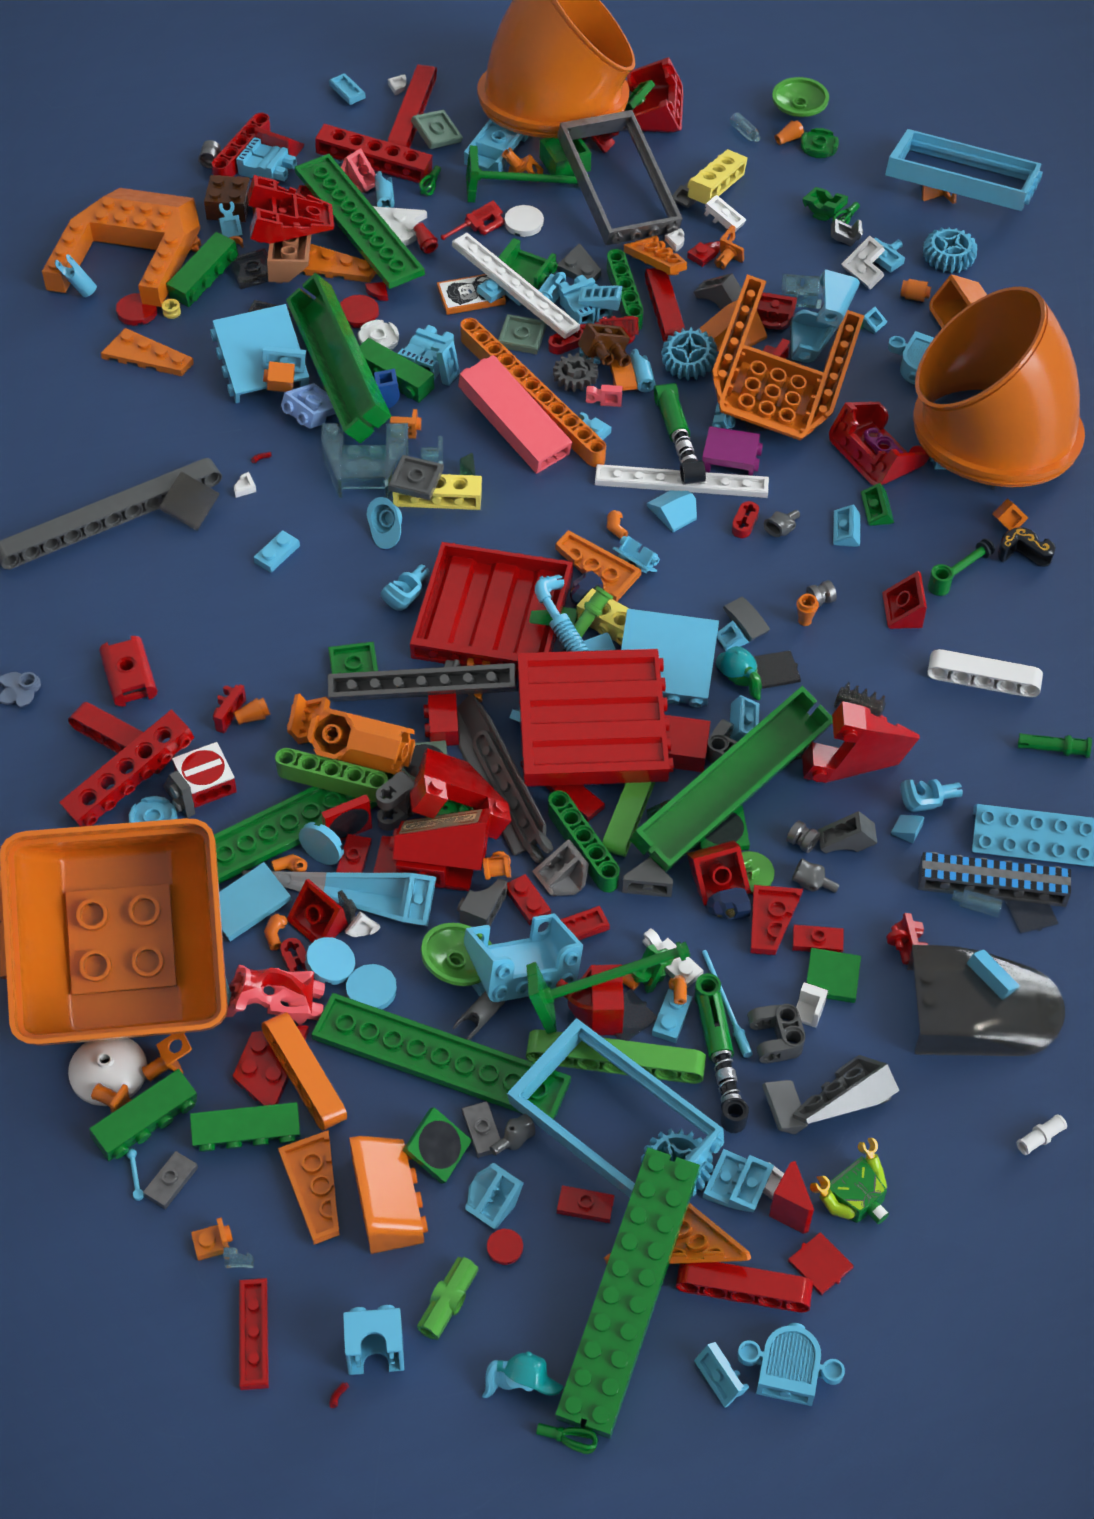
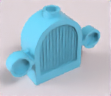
[888,331,934,384]
[737,1323,845,1406]

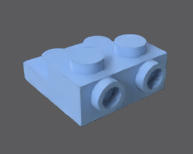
[281,383,336,429]

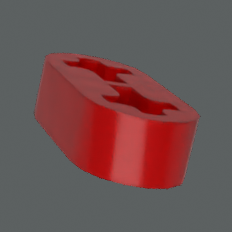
[548,328,584,355]
[732,501,759,538]
[280,938,308,972]

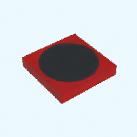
[322,795,372,841]

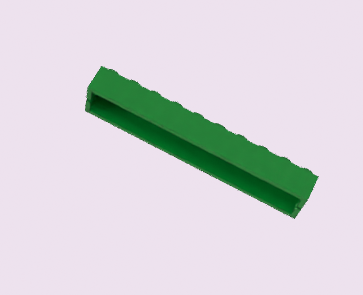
[286,273,392,444]
[629,685,833,872]
[555,1147,700,1439]

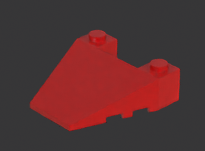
[247,175,334,244]
[802,701,920,783]
[410,748,511,840]

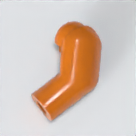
[271,854,308,872]

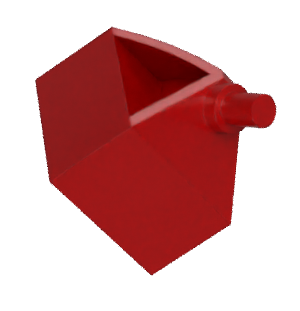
[556,965,624,1035]

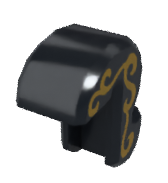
[998,527,1056,567]

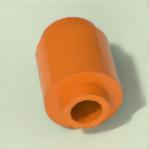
[900,279,931,302]

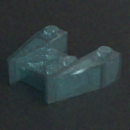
[321,423,409,498]

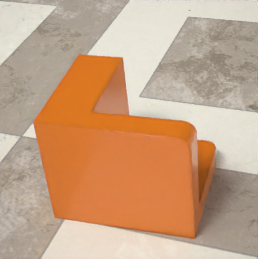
[992,498,1028,530]

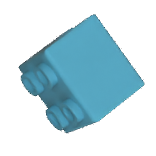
[343,1305,405,1375]

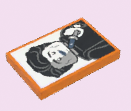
[437,274,506,315]

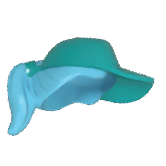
[482,1351,564,1398]

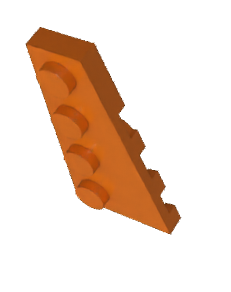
[624,235,687,275]
[301,244,376,283]
[101,328,194,376]
[555,530,641,602]
[278,1130,340,1245]

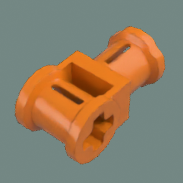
[483,851,511,880]

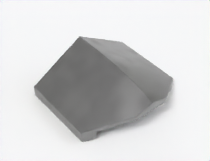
[532,839,589,896]

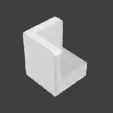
[796,982,828,1028]

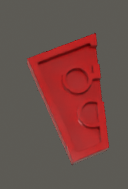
[750,885,803,955]

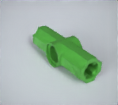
[417,1257,478,1340]

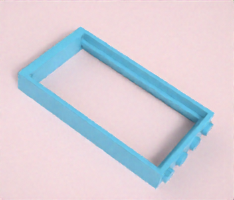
[885,129,1043,211]
[507,1018,724,1198]

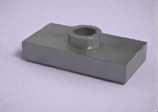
[462,1101,500,1158]
[143,1151,198,1210]

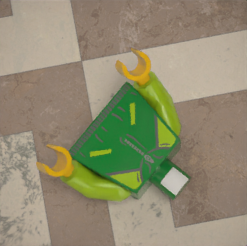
[810,1138,889,1224]

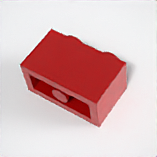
[424,694,459,746]

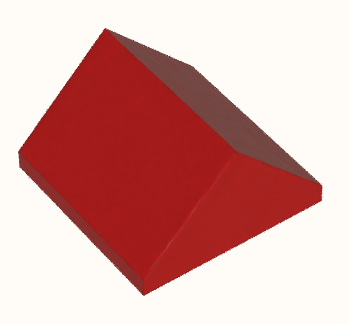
[254,127,305,157]
[882,571,927,629]
[287,879,348,943]
[769,1161,814,1234]

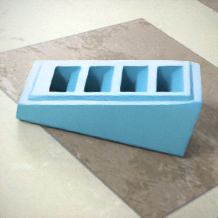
[578,285,622,311]

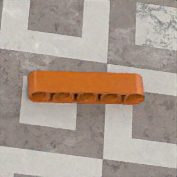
[261,1012,347,1131]

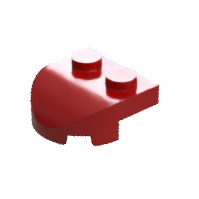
[757,292,797,330]

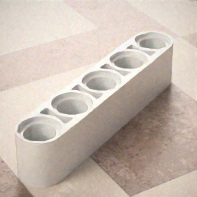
[927,649,1043,697]

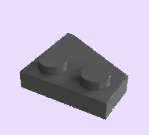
[557,244,601,281]
[163,770,196,818]

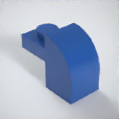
[374,369,400,409]

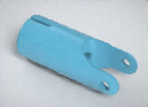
[375,171,395,208]
[55,254,97,297]
[630,349,656,392]

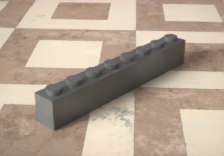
[328,663,518,702]

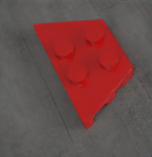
[233,1025,309,1106]

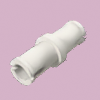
[1016,1114,1067,1155]

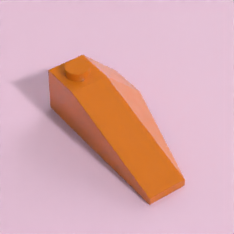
[688,300,767,357]

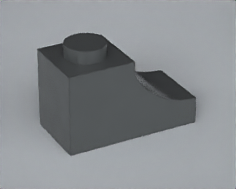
[694,273,742,308]
[818,811,877,853]
[457,878,507,927]

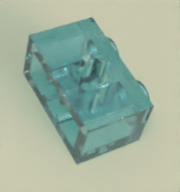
[781,274,823,309]

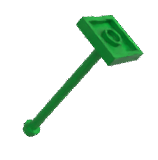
[466,145,589,203]
[526,941,690,1034]

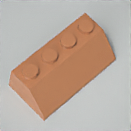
[267,234,312,283]

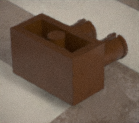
[578,323,631,367]

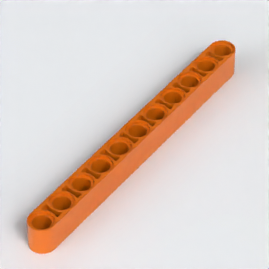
[460,318,606,467]

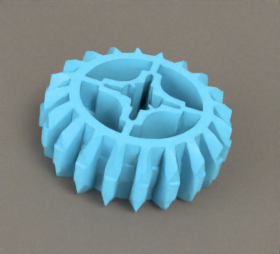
[923,227,977,274]
[661,327,718,381]
[641,1128,713,1197]

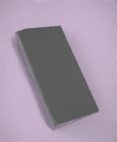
[762,1080,808,1134]

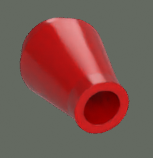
[413,223,438,254]

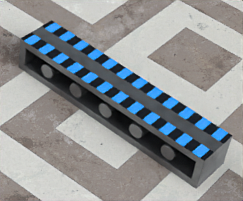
[918,852,1071,907]

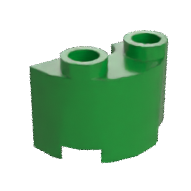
[802,187,848,221]

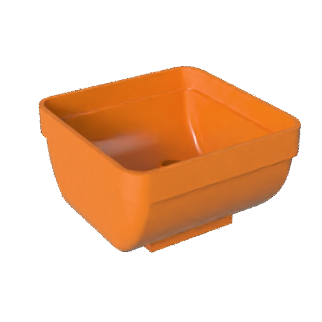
[0,818,228,1046]

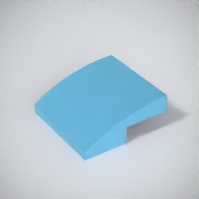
[702,1149,774,1212]

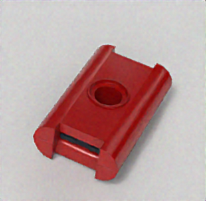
[99,636,157,707]

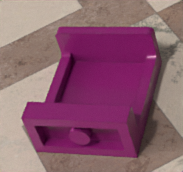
[702,426,763,476]

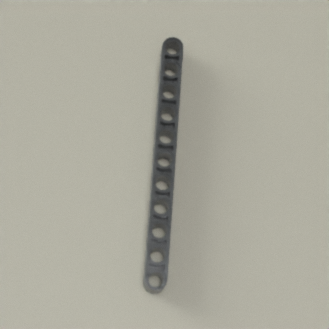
[0,458,222,569]

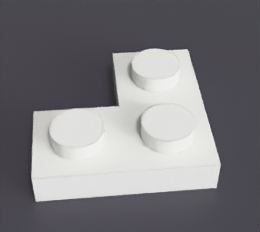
[841,236,885,290]

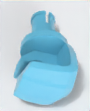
[380,564,430,611]
[900,779,963,812]

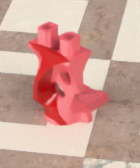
[226,965,325,1026]

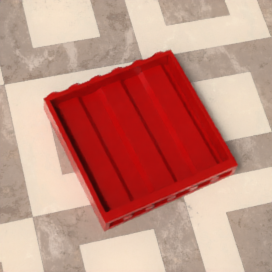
[410,542,573,672]
[517,649,673,786]

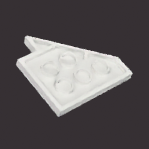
[373,206,427,246]

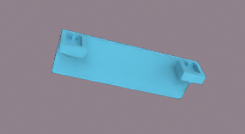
[972,804,1094,867]

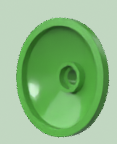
[772,77,829,117]
[421,923,492,986]

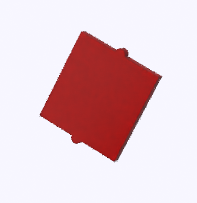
[788,1232,854,1295]

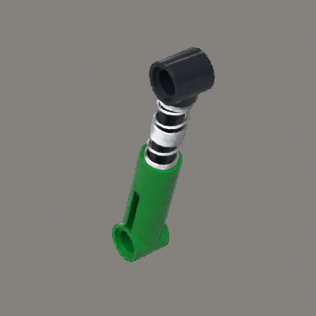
[654,383,706,485]
[694,973,749,1133]

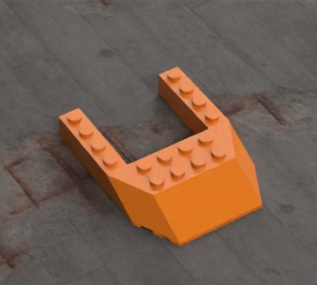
[42,188,201,307]
[712,274,864,441]

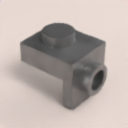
[831,219,863,246]

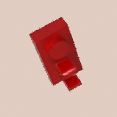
[213,684,246,734]

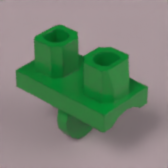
[631,944,674,993]

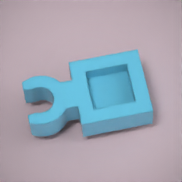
[219,201,243,238]
[580,412,612,440]

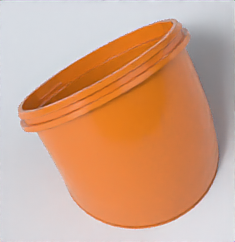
[477,0,635,138]
[913,286,1085,487]

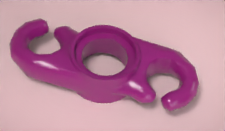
[864,428,903,455]

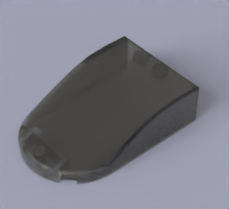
[907,945,1065,1056]

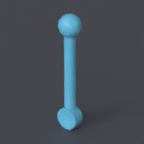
[126,1149,144,1201]

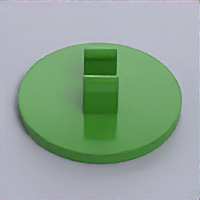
[742,851,775,894]

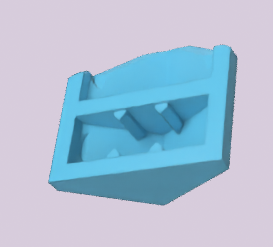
[647,490,697,532]
[465,1163,524,1229]

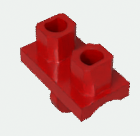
[886,913,930,965]

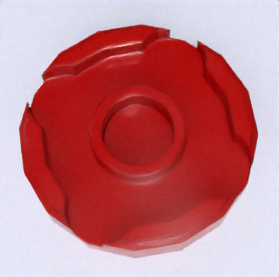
[116,293,157,326]
[340,295,379,328]

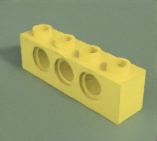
[687,149,748,204]
[393,474,482,510]
[576,588,629,646]

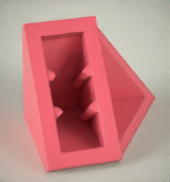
[341,148,376,193]

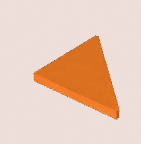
[604,1203,751,1264]

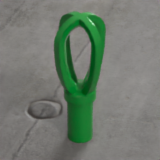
[419,165,441,196]
[833,202,860,224]
[536,1423,598,1454]

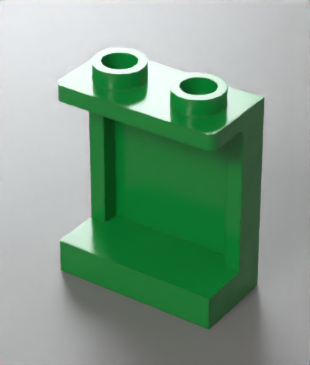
[498,238,558,290]

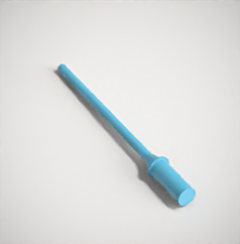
[702,950,753,1058]

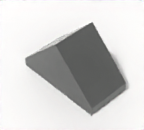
[622,857,673,897]

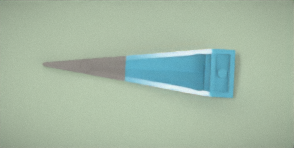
[241,871,436,927]

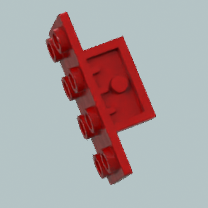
[373,836,474,891]

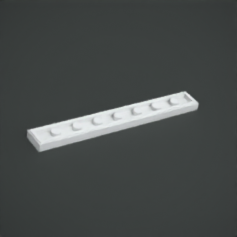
[452,233,580,339]
[595,464,769,498]

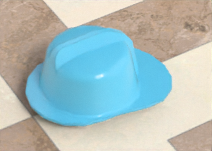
[367,497,402,549]

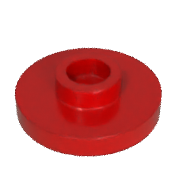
[487,1229,523,1265]

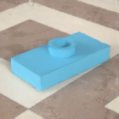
[329,73,366,105]

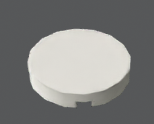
[504,205,544,237]
[358,320,399,350]

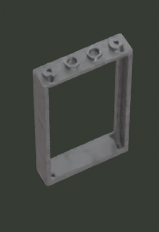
[557,110,682,245]

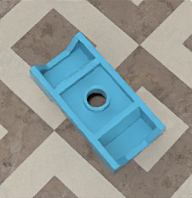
[464,119,529,172]

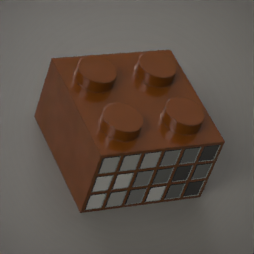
[204,175,250,222]

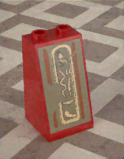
[389,808,491,871]

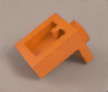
[390,409,422,439]
[191,1217,233,1261]

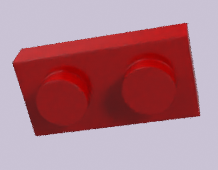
[507,874,551,925]

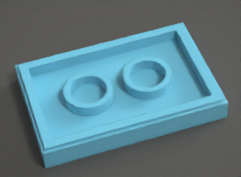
[219,862,292,942]

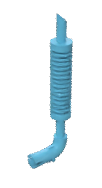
[534,575,589,652]

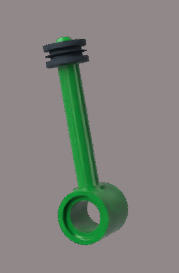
[928,538,995,596]

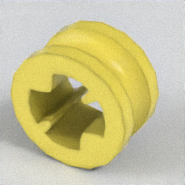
[162,299,181,319]

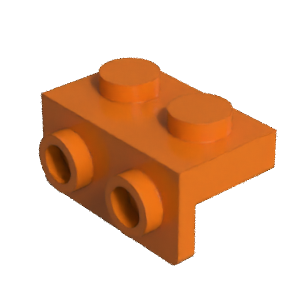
[287,693,331,744]

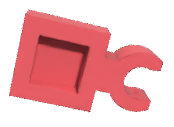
[586,385,623,407]

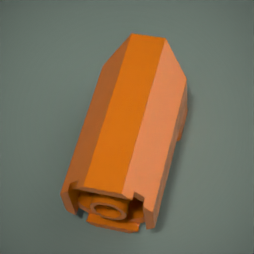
[307,708,415,774]

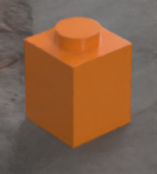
[263,361,295,392]

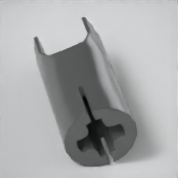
[453,991,505,1040]

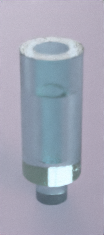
[730,113,761,142]
[952,889,1003,917]

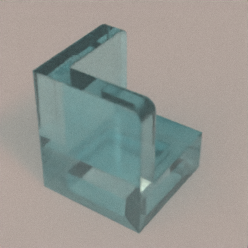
[421,436,443,464]

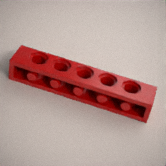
[315,124,433,185]
[59,709,195,827]

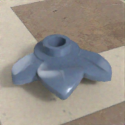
[0,672,41,707]

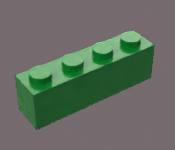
[166,232,239,307]
[360,338,435,403]
[89,1069,197,1162]
[190,1102,301,1152]

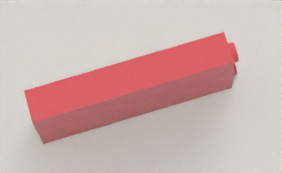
[458,355,572,474]

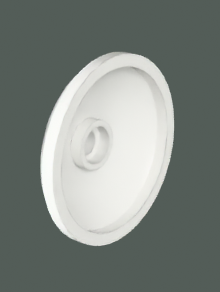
[68,1038,147,1106]

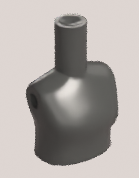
[764,510,800,537]
[792,858,839,893]
[489,1114,536,1156]

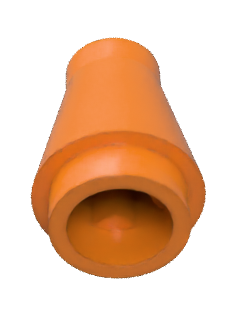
[775,120,804,145]
[796,594,819,626]
[234,697,271,725]

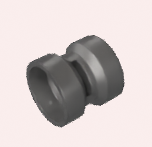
[198,140,221,168]
[806,580,837,607]
[786,820,820,853]

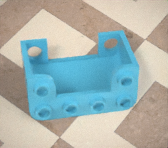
[791,269,860,363]
[464,913,583,1002]

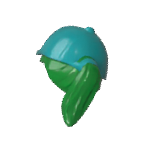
[716,646,762,700]

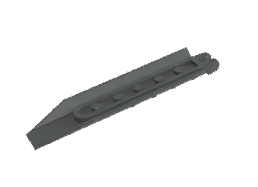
[457,694,554,863]

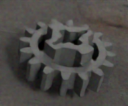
[553,353,598,392]

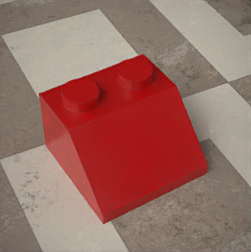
[687,840,751,906]

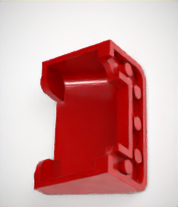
[626,57,683,133]
[829,402,930,486]

